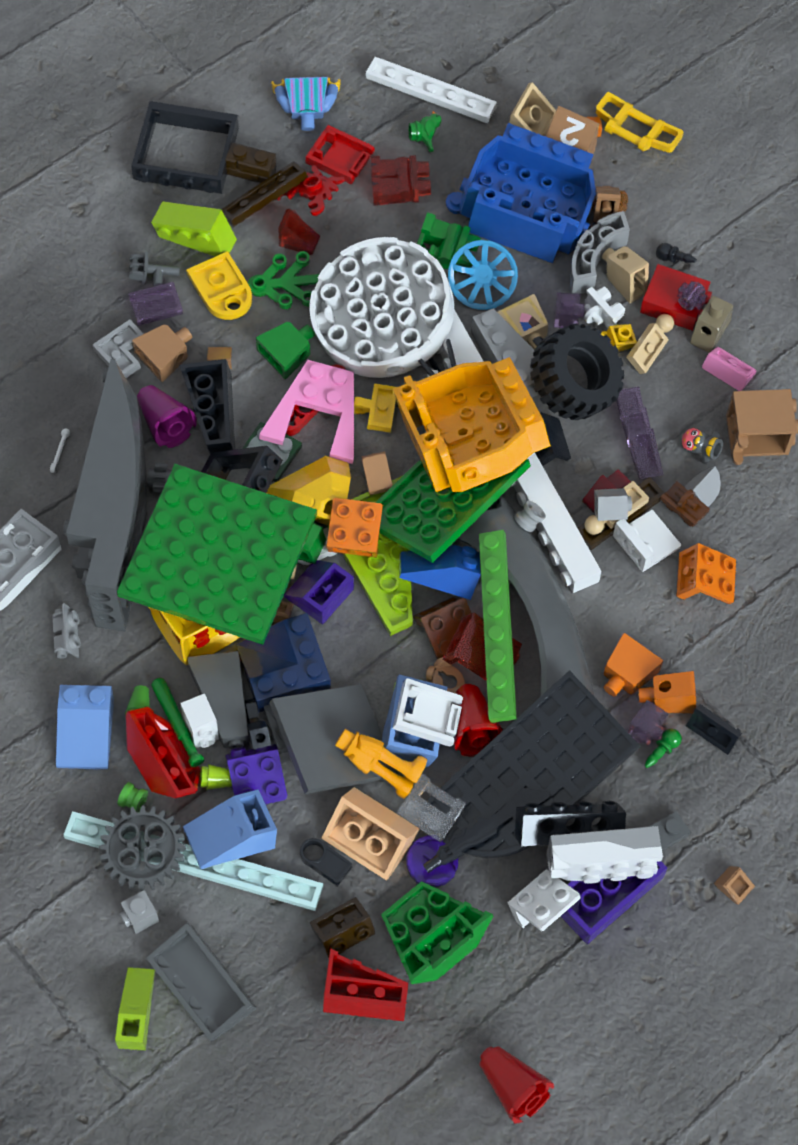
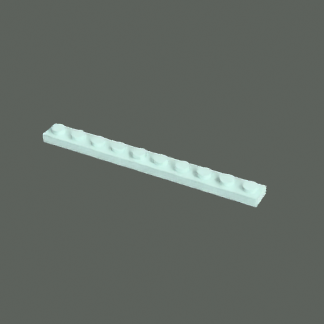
[64,811,323,911]

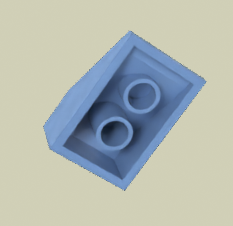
[382,674,447,767]
[56,685,114,769]

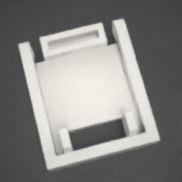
[393,678,463,746]

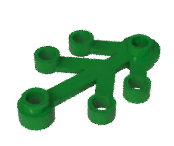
[248,251,319,310]

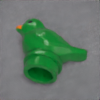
[408,111,442,152]

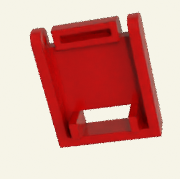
[305,125,375,184]

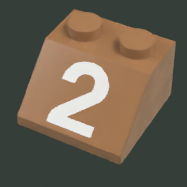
[546,106,599,154]

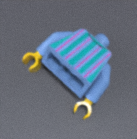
[271,77,341,131]

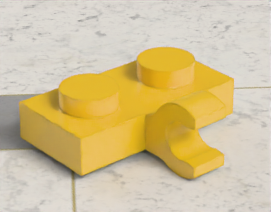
[354,383,397,433]

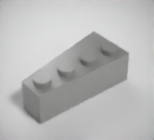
[471,308,539,397]

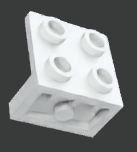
[613,510,681,572]
[507,869,581,931]

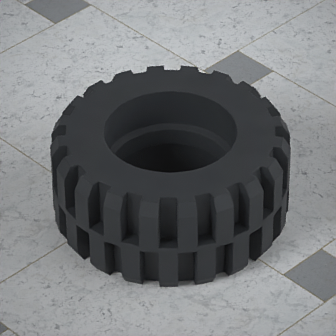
[530,324,624,420]

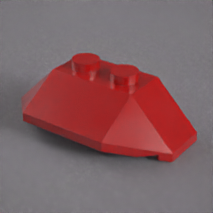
[126,707,201,798]

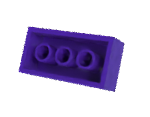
[561,861,667,945]

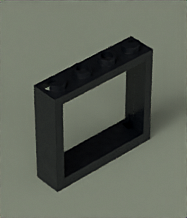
[131,101,239,194]
[201,445,283,493]

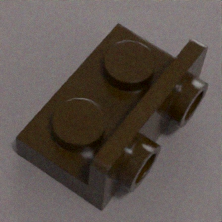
[310,897,375,958]

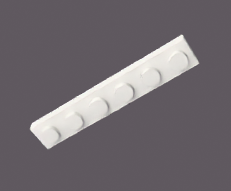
[366,57,497,124]

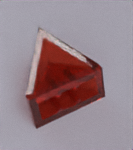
[278,209,320,255]

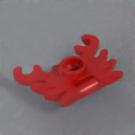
[276,165,345,216]

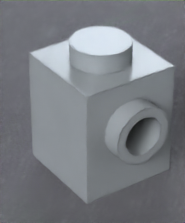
[594,488,632,521]
[119,890,159,934]

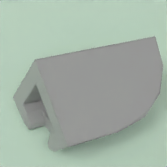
[684,466,721,507]

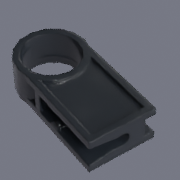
[300,838,352,887]

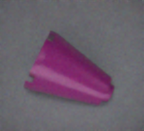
[137,385,197,448]

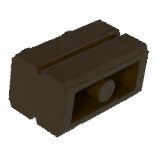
[225,143,277,183]

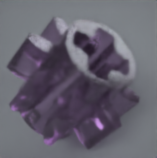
[677,281,707,310]

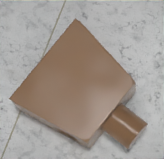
[132,325,192,382]

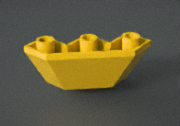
[267,456,351,526]

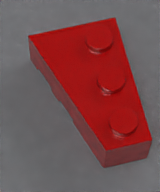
[323,949,408,1021]

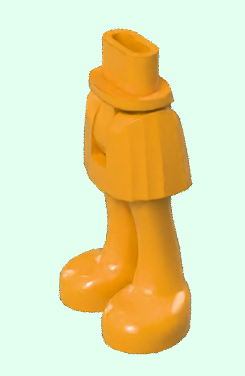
[335,729,427,799]

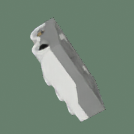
[0,509,61,611]
[546,826,663,883]

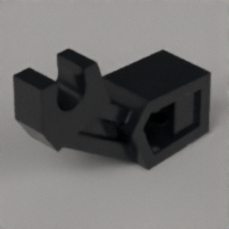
[244,698,271,749]

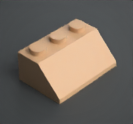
[321,787,420,880]

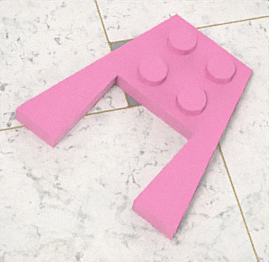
[259,360,354,464]

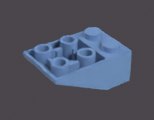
[183,790,277,869]

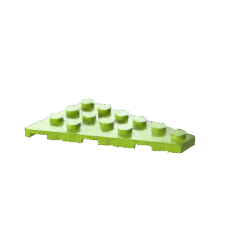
[326,476,413,636]

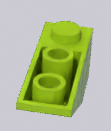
[115,967,155,1050]

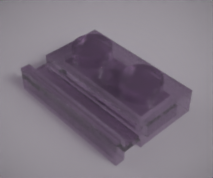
[128,282,183,326]

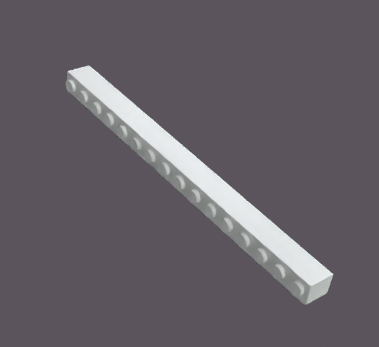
[436,310,601,593]

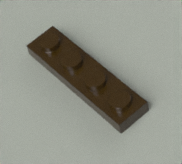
[221,161,308,227]
[577,477,664,551]

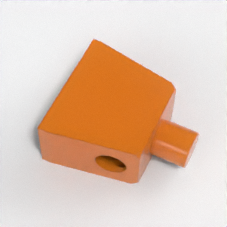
[604,633,663,697]
[639,671,697,713]

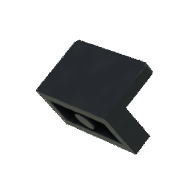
[535,412,571,466]

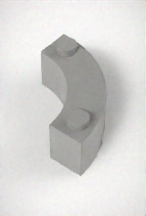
[570,211,630,295]

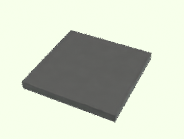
[269,684,398,794]

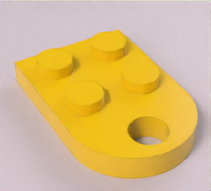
[186,251,252,320]

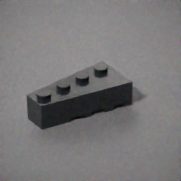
[179,359,235,453]

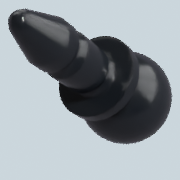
[656,243,697,263]

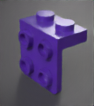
[225,744,287,804]

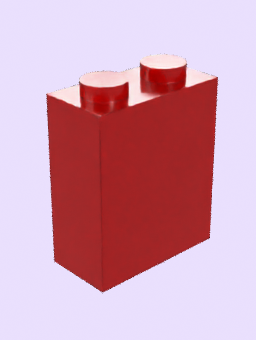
[640,264,712,331]

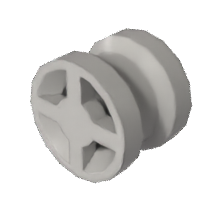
[514,501,546,532]

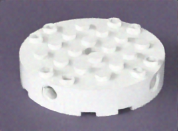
[310,237,454,378]

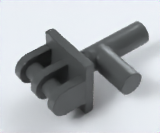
[129,252,180,288]

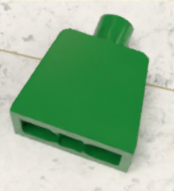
[256,322,315,379]

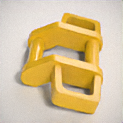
[595,92,684,153]

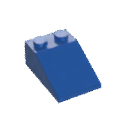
[399,545,481,600]

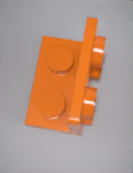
[327,498,383,558]
[676,543,736,604]

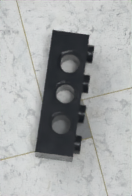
[515,801,626,846]

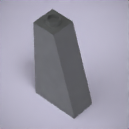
[188,651,249,749]

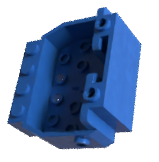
[459,123,596,263]

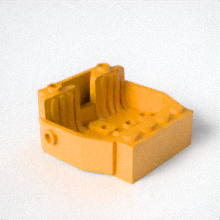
[393,357,550,492]

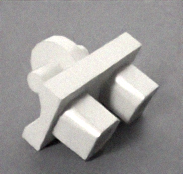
[583,286,625,328]

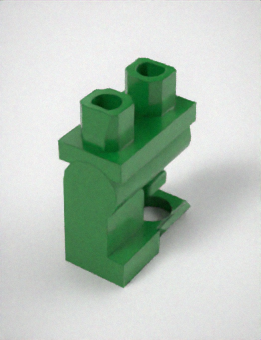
[417,212,481,273]

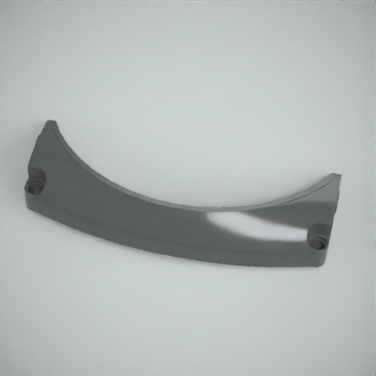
[457,496,594,697]

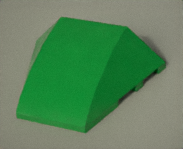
[381,881,493,984]

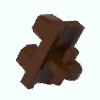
[660,481,710,527]

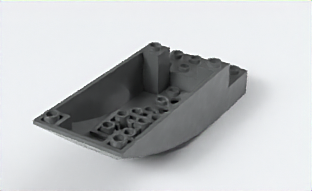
[63,359,147,632]

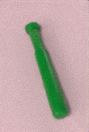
[151,678,204,767]

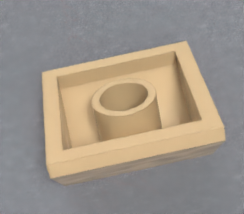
[510,82,556,136]

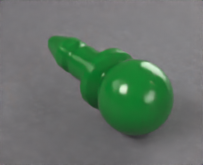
[644,728,682,768]

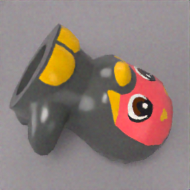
[682,428,723,464]

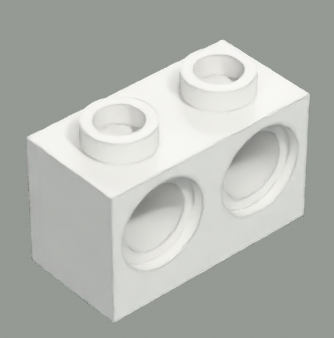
[180,694,219,748]

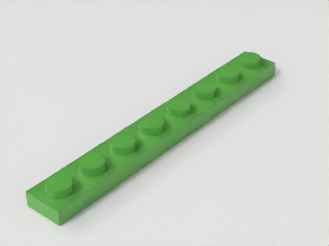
[479,530,517,723]

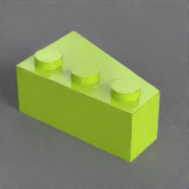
[151,201,237,257]

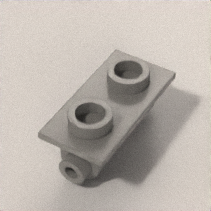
[52,604,81,659]

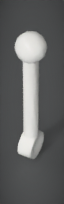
[50,429,71,473]

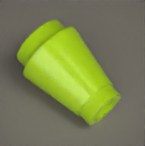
[200,764,232,790]

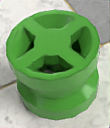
[117,782,148,813]

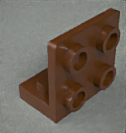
[413,595,483,659]

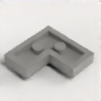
[92,319,143,378]

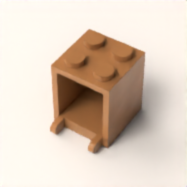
[726,389,798,465]

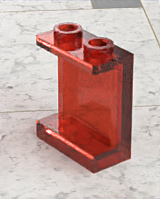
[442,612,522,681]

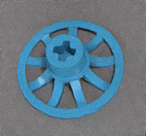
[448,240,518,310]

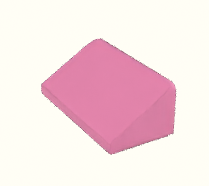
[702,347,757,391]

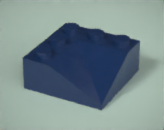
[236,613,331,713]

